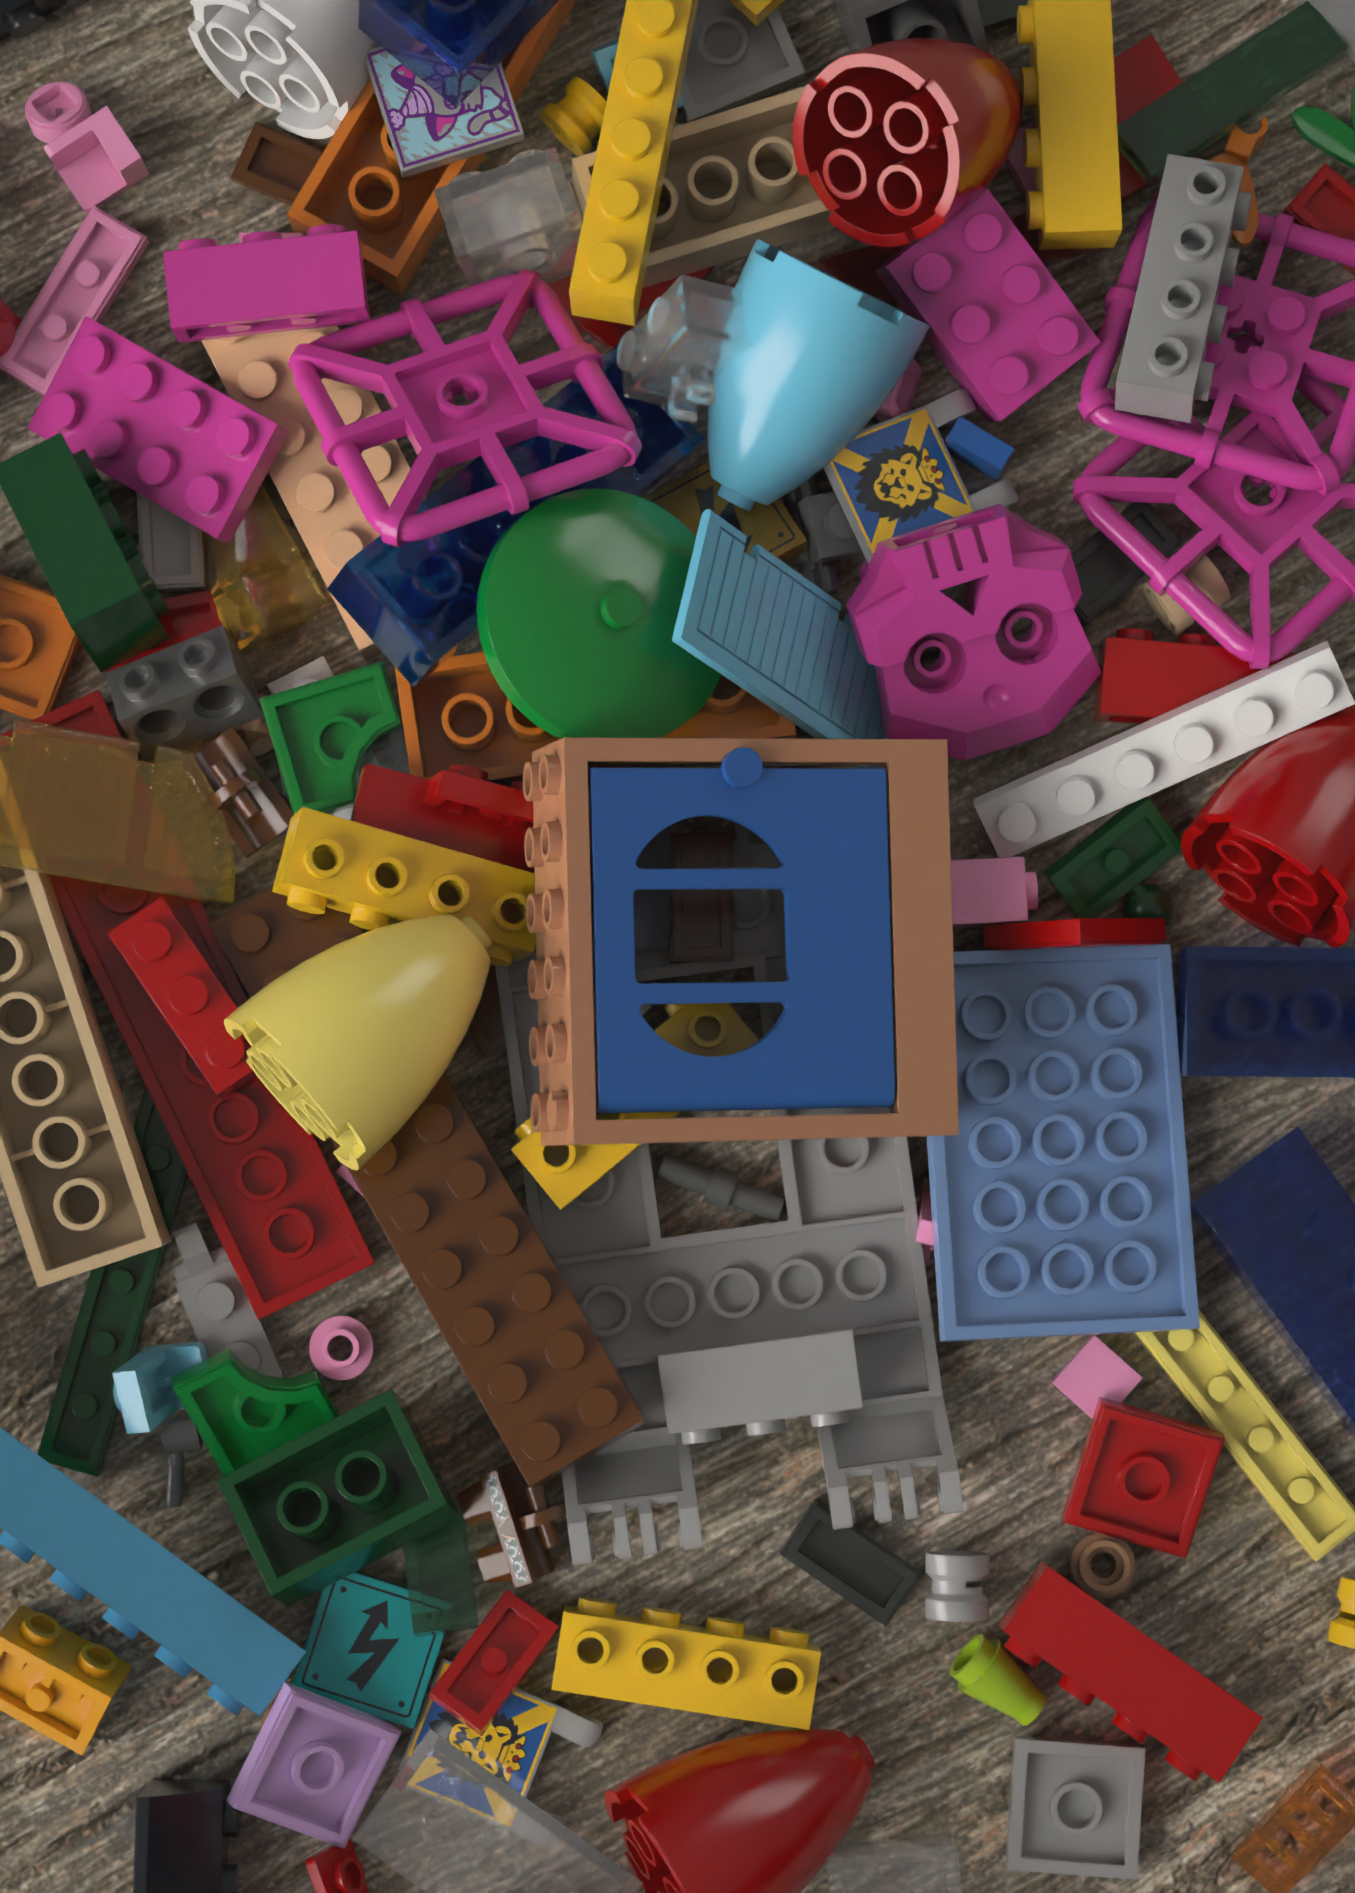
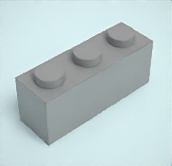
[657,1329,863,1445]

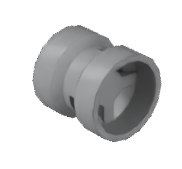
[925,1550,990,1622]

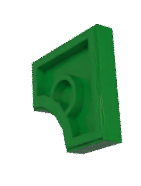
[259,661,403,814]
[171,1349,340,1476]

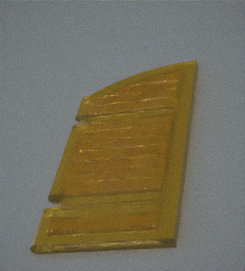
[0,719,235,905]

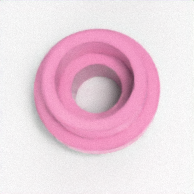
[309,1316,374,1380]

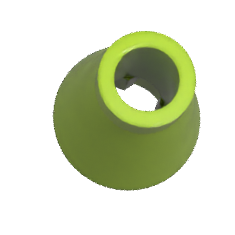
[949,1634,1047,1726]

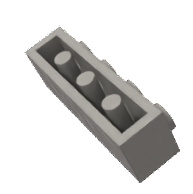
[1115,154,1252,423]

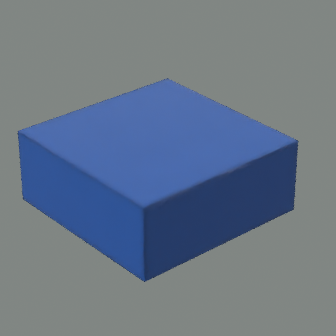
[945,416,1015,482]

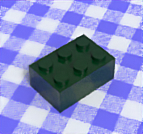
[0,432,170,673]
[217,1389,460,1607]

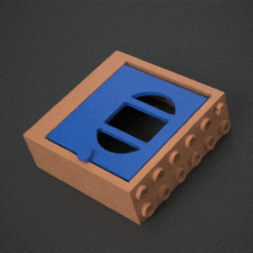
[523,737,959,1146]

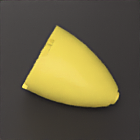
[224,914,492,1171]

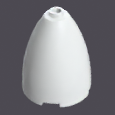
[188,0,411,139]

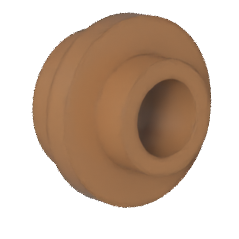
[1070,1532,1135,1598]

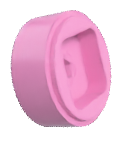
[25,82,92,143]

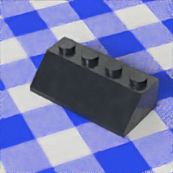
[133,1778,241,1893]

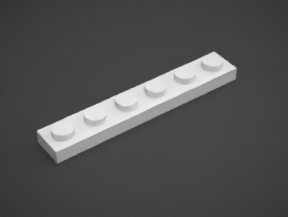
[974,641,1355,858]

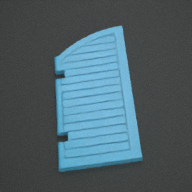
[672,509,888,769]

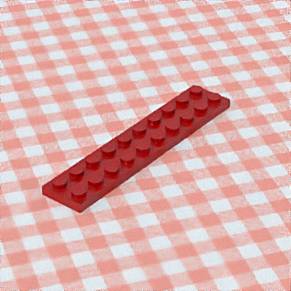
[0,689,375,1320]

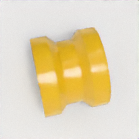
[539,77,606,156]

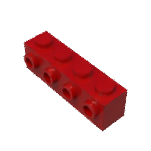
[998,1561,1263,1783]

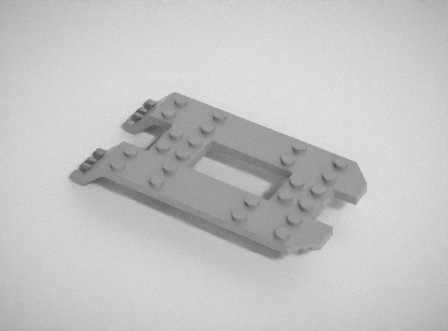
[495,821,964,1566]

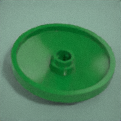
[477,488,721,739]

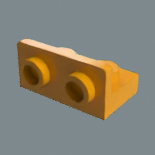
[0,1605,132,1755]

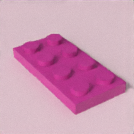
[28,316,289,544]

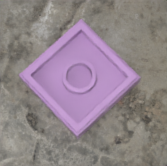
[227,1681,402,1849]

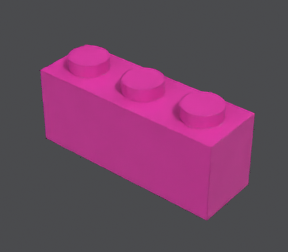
[163,224,370,343]

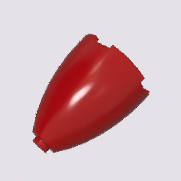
[792,38,1022,247]
[1181,696,1355,949]
[604,1728,876,1893]

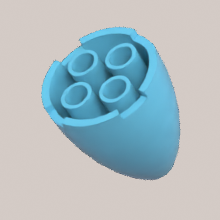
[707,238,930,511]

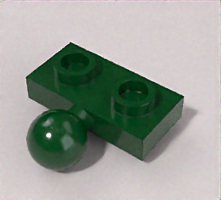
[1043,797,1182,927]

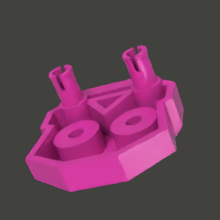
[846,503,1102,761]

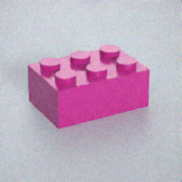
[874,188,1101,422]

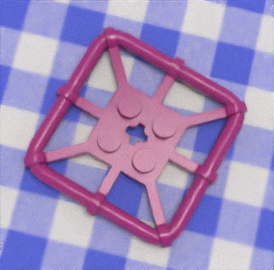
[1077,192,1355,495]
[288,268,642,547]
[1073,332,1355,669]

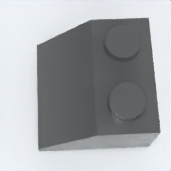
[833,0,990,53]

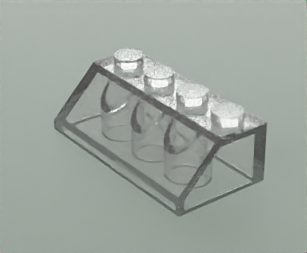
[350,1729,643,1893]

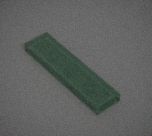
[1117,1,1348,185]

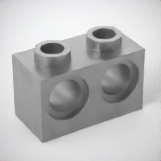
[106,625,264,762]

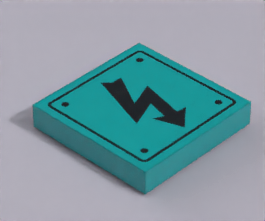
[292,1571,455,1729]

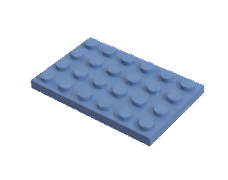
[927,944,1200,1342]

